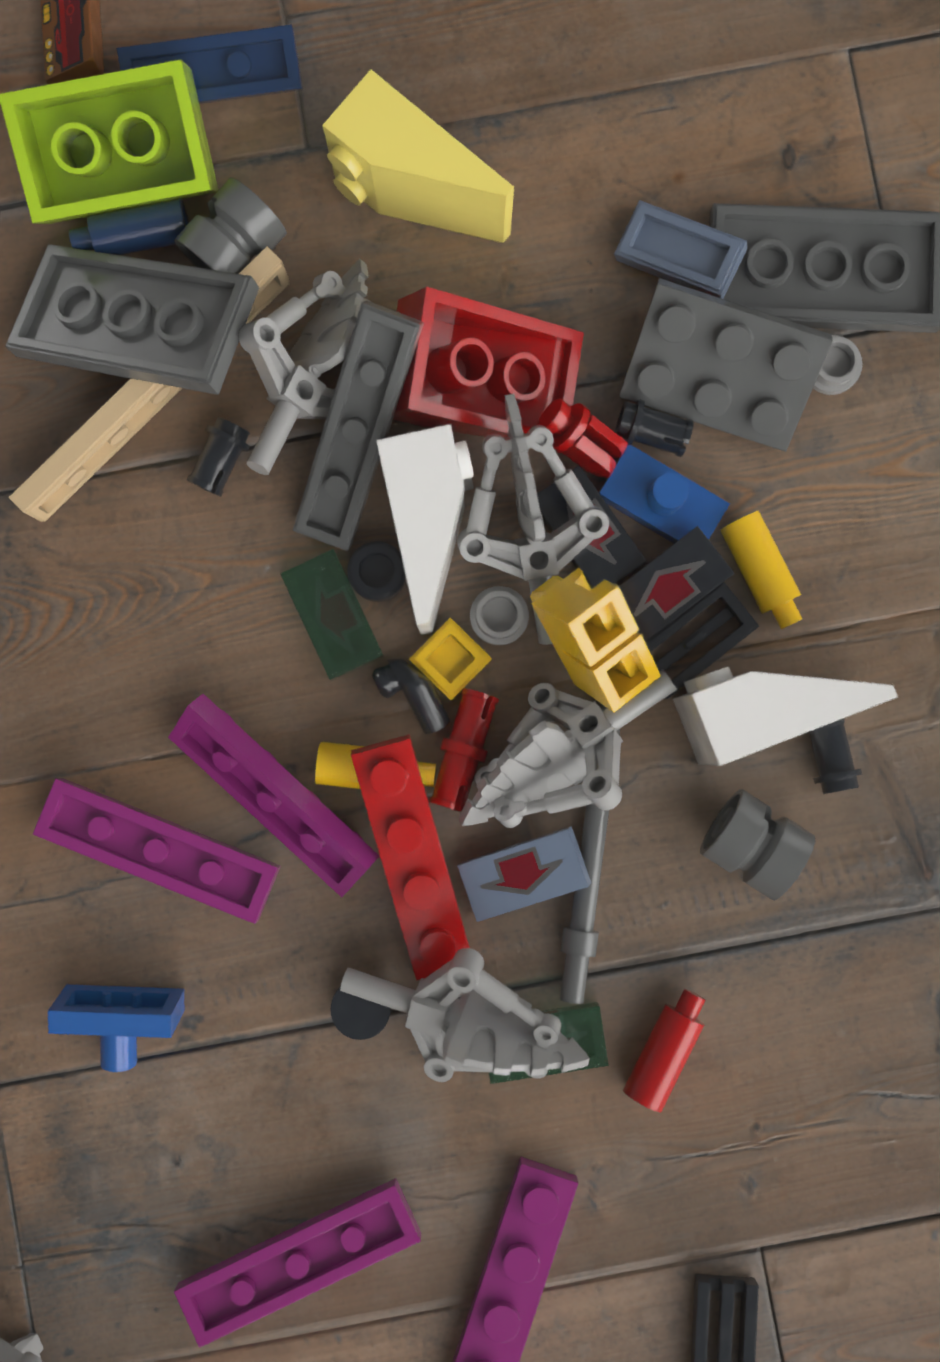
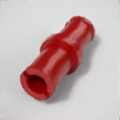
[429,688,499,812]

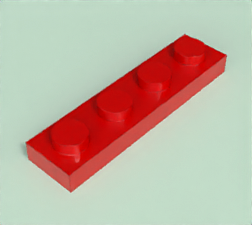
[351,734,470,981]

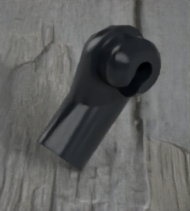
[372,658,450,734]

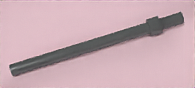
[560,703,621,1004]

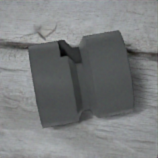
[174,177,287,274]
[700,789,816,901]

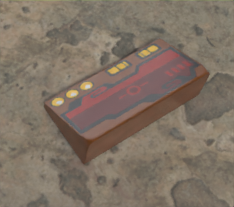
[40,0,105,85]

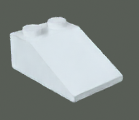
[376,424,474,635]
[673,666,898,766]

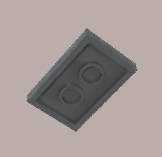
[619,278,833,452]

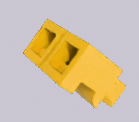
[530,568,661,712]

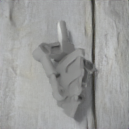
[239,259,371,475]
[457,394,609,645]
[458,670,677,828]
[340,948,590,1082]

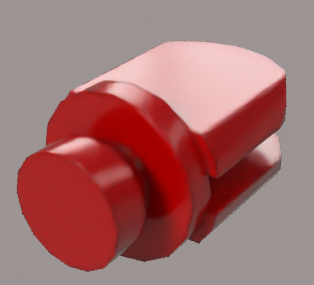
[538,398,628,478]

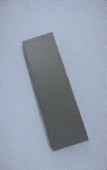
[293,300,424,551]

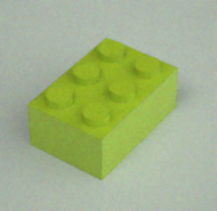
[0,60,218,224]

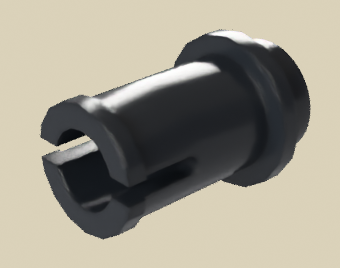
[615,399,694,457]
[186,417,250,497]
[809,718,862,794]

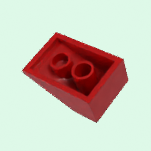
[393,287,584,438]

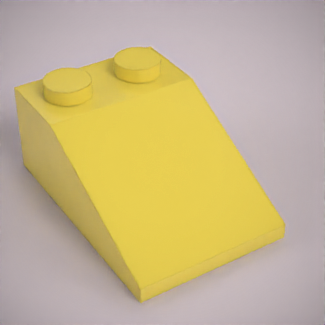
[322,69,514,243]

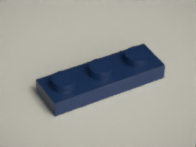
[116,25,303,104]

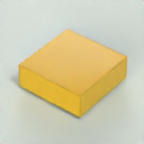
[409,618,492,701]

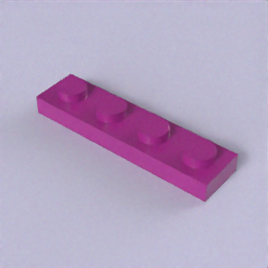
[168,694,380,898]
[32,778,281,924]
[452,1156,579,1362]
[174,1178,421,1348]

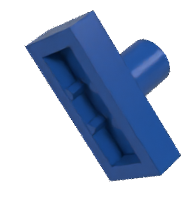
[599,445,730,543]
[48,984,185,1072]

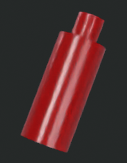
[623,988,706,1113]

